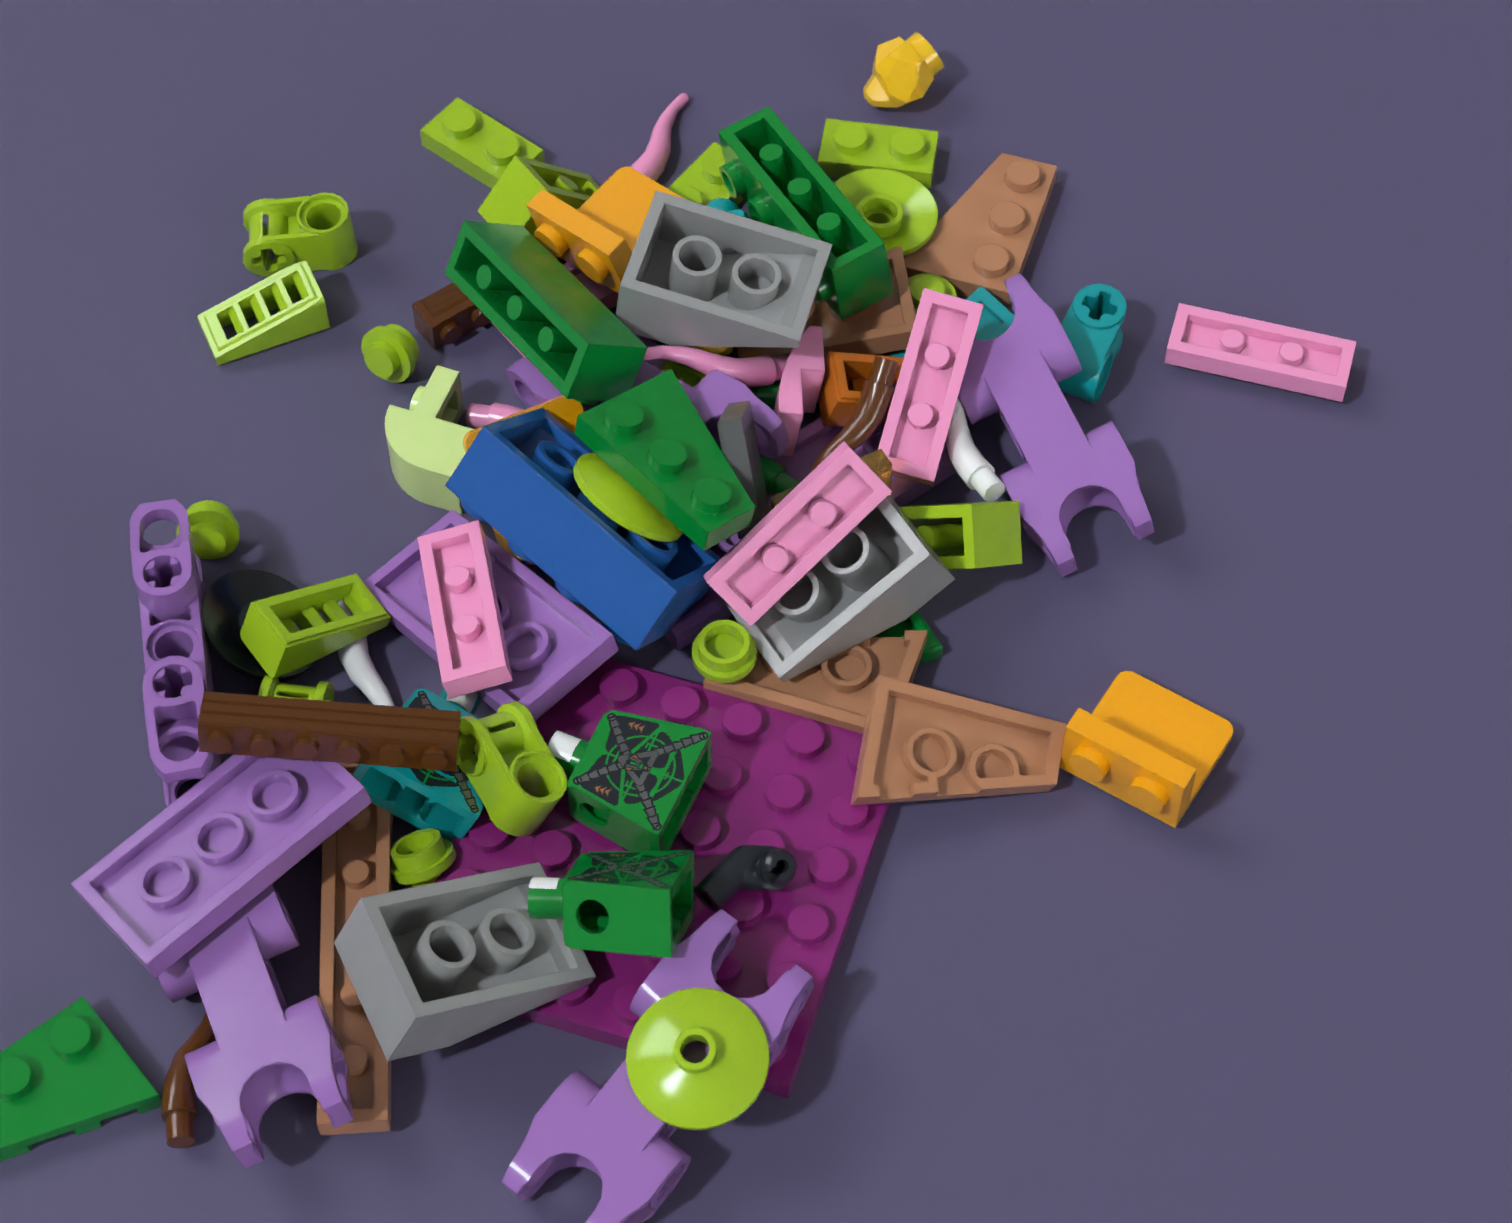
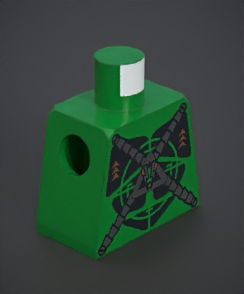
[548,710,713,851]
[528,850,695,958]

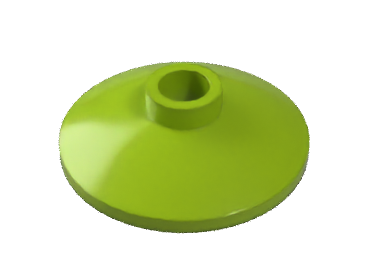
[834,168,938,256]
[573,453,683,542]
[626,988,770,1130]

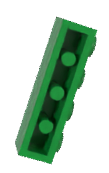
[718,106,894,320]
[444,220,648,405]

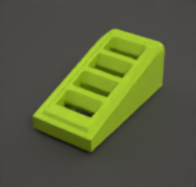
[197,260,330,366]
[240,573,391,678]

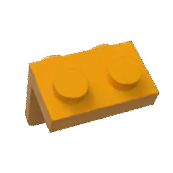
[526,167,684,293]
[1060,671,1233,828]

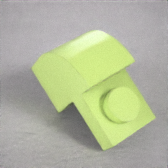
[385,365,473,515]

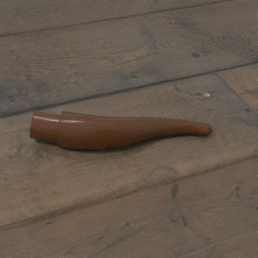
[809,356,899,474]
[161,1012,216,1148]

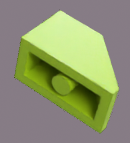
[478,155,600,238]
[900,500,1023,569]

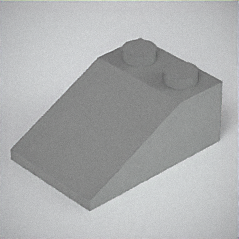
[616,190,832,348]
[717,494,955,682]
[334,862,596,1061]

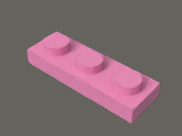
[873,288,984,486]
[1164,303,1357,402]
[703,441,892,626]
[417,520,513,699]

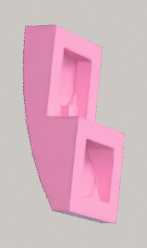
[773,326,825,456]

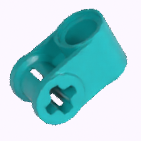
[1057,284,1127,403]

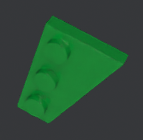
[574,369,755,551]
[0,996,162,1162]

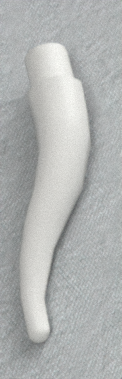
[945,397,1005,502]
[338,600,395,706]

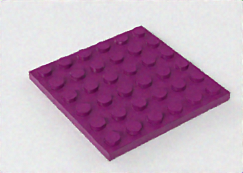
[435,659,891,1098]

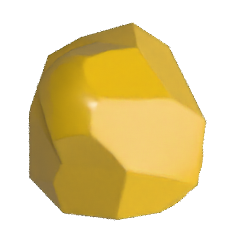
[863,32,944,108]

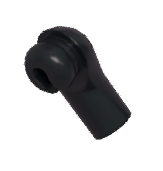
[694,845,797,912]

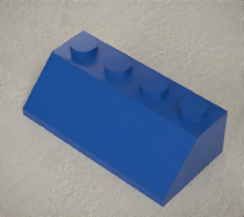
[445,408,721,650]

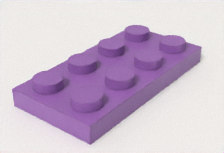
[364,510,619,726]
[71,754,372,978]

